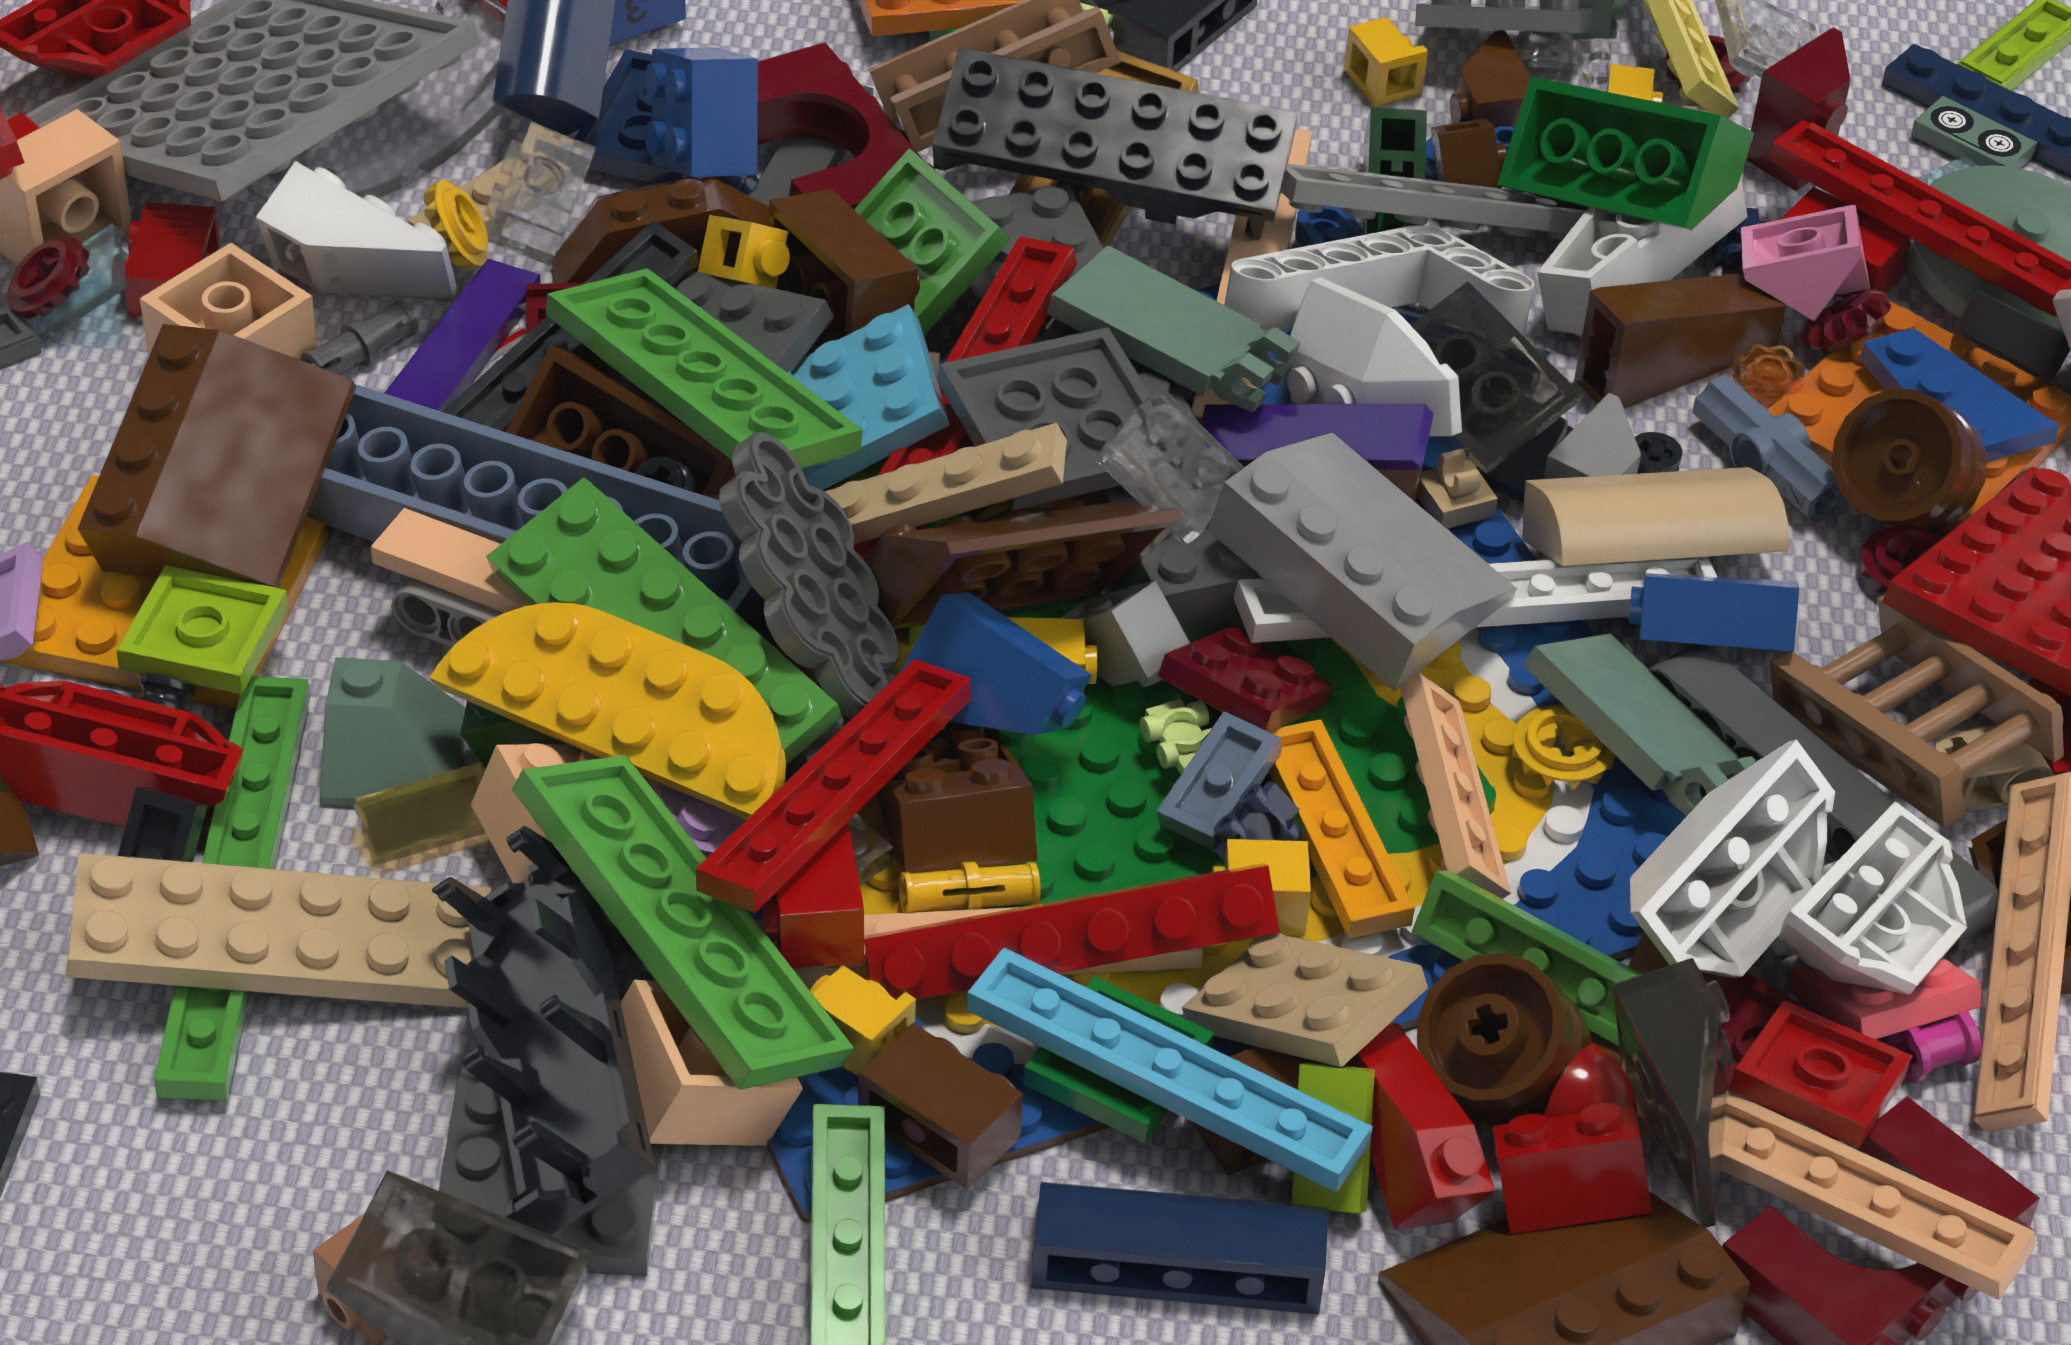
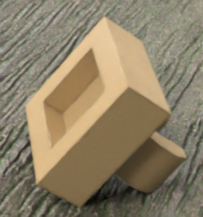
[1417,448,1498,529]

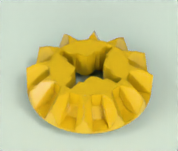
[424,180,488,271]
[1512,705,1615,791]

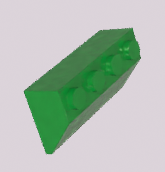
[1497,76,1754,231]

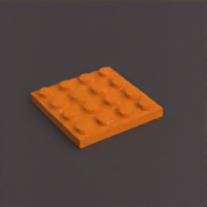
[1768,301,2071,534]

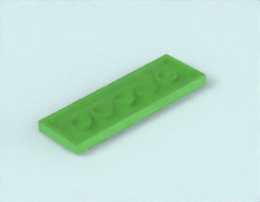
[546,268,863,469]
[486,477,842,765]
[512,755,854,1090]

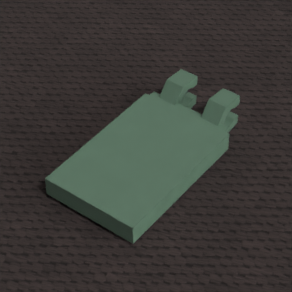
[1046,245,1300,413]
[1523,634,1756,816]

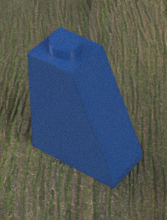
[1629,573,1799,651]
[899,592,1092,735]

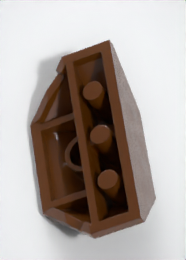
[551,176,769,283]

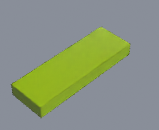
[1957,0,2071,91]

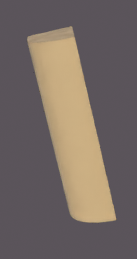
[1522,467,1789,566]

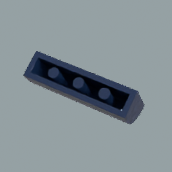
[493,0,615,137]
[1031,1181,1327,1314]

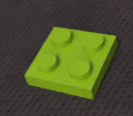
[116,565,289,694]

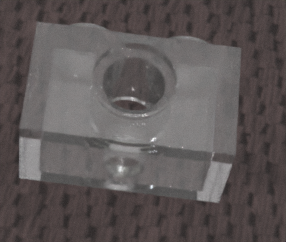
[483,122,596,266]

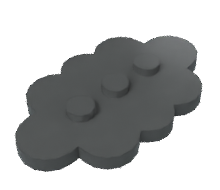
[719,432,900,719]

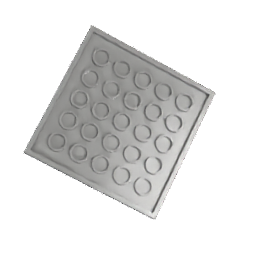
[26,0,480,202]

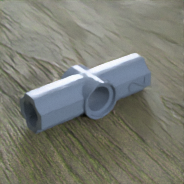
[1692,374,1846,523]

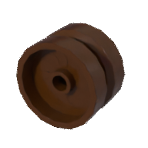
[1832,389,1987,532]
[1417,953,1591,1125]

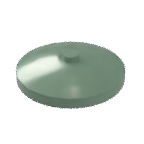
[1907,165,2071,334]

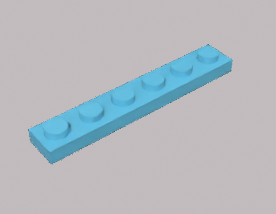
[967,948,1373,1192]

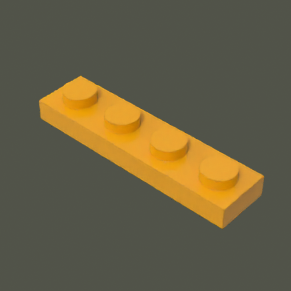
[1269,719,1415,939]

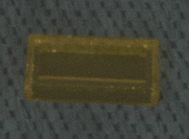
[354,762,486,866]

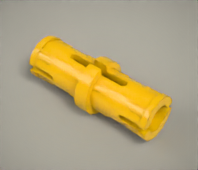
[899,861,1041,913]

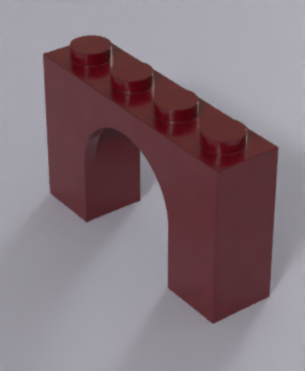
[757,42,936,209]
[1722,1096,2040,1345]

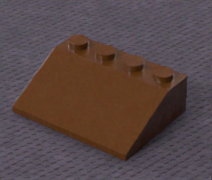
[77,324,356,588]
[863,500,1182,629]
[1378,1191,1750,1345]

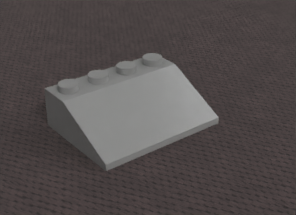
[1207,433,1517,691]

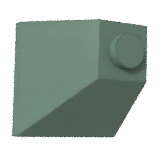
[320,657,466,809]

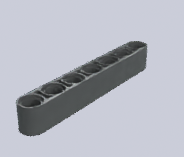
[1648,644,1999,956]

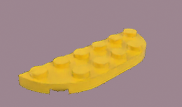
[429,602,786,820]

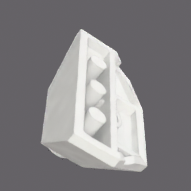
[1287,277,1462,436]
[1630,740,1835,978]
[1779,802,1967,995]

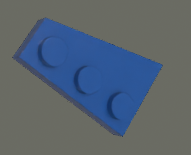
[1860,328,2059,462]

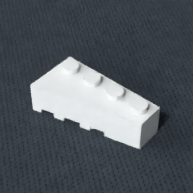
[1537,177,1747,337]

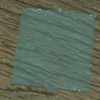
[35,223,128,342]

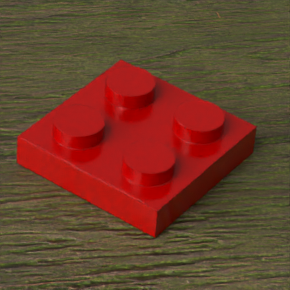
[1729,1000,1912,1148]

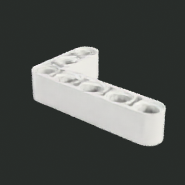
[1224,225,1535,345]

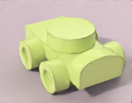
[1140,699,1212,774]

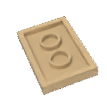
[1181,933,1428,1068]

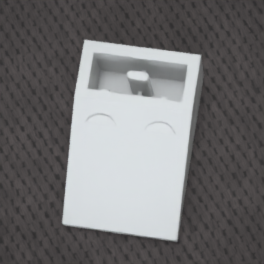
[256,161,458,299]

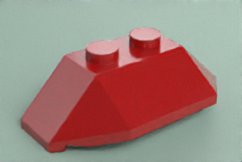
[0,0,192,81]
[0,681,244,828]

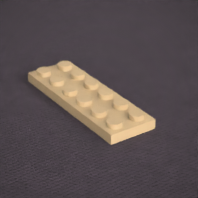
[66,853,491,1008]

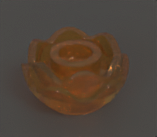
[1732,344,1805,408]

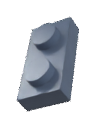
[1157,712,1282,849]

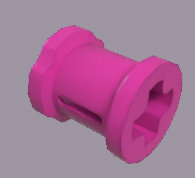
[1889,1011,1982,1083]

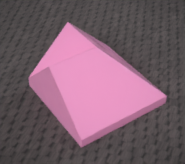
[1741,205,1870,321]

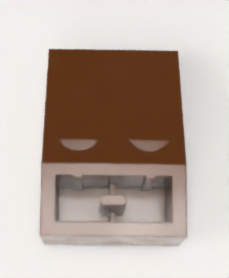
[876,722,1038,874]

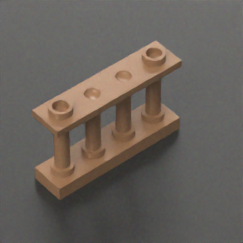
[868,0,1121,153]
[1769,594,2064,828]

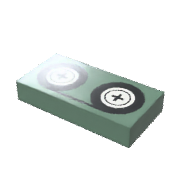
[1911,96,2037,169]

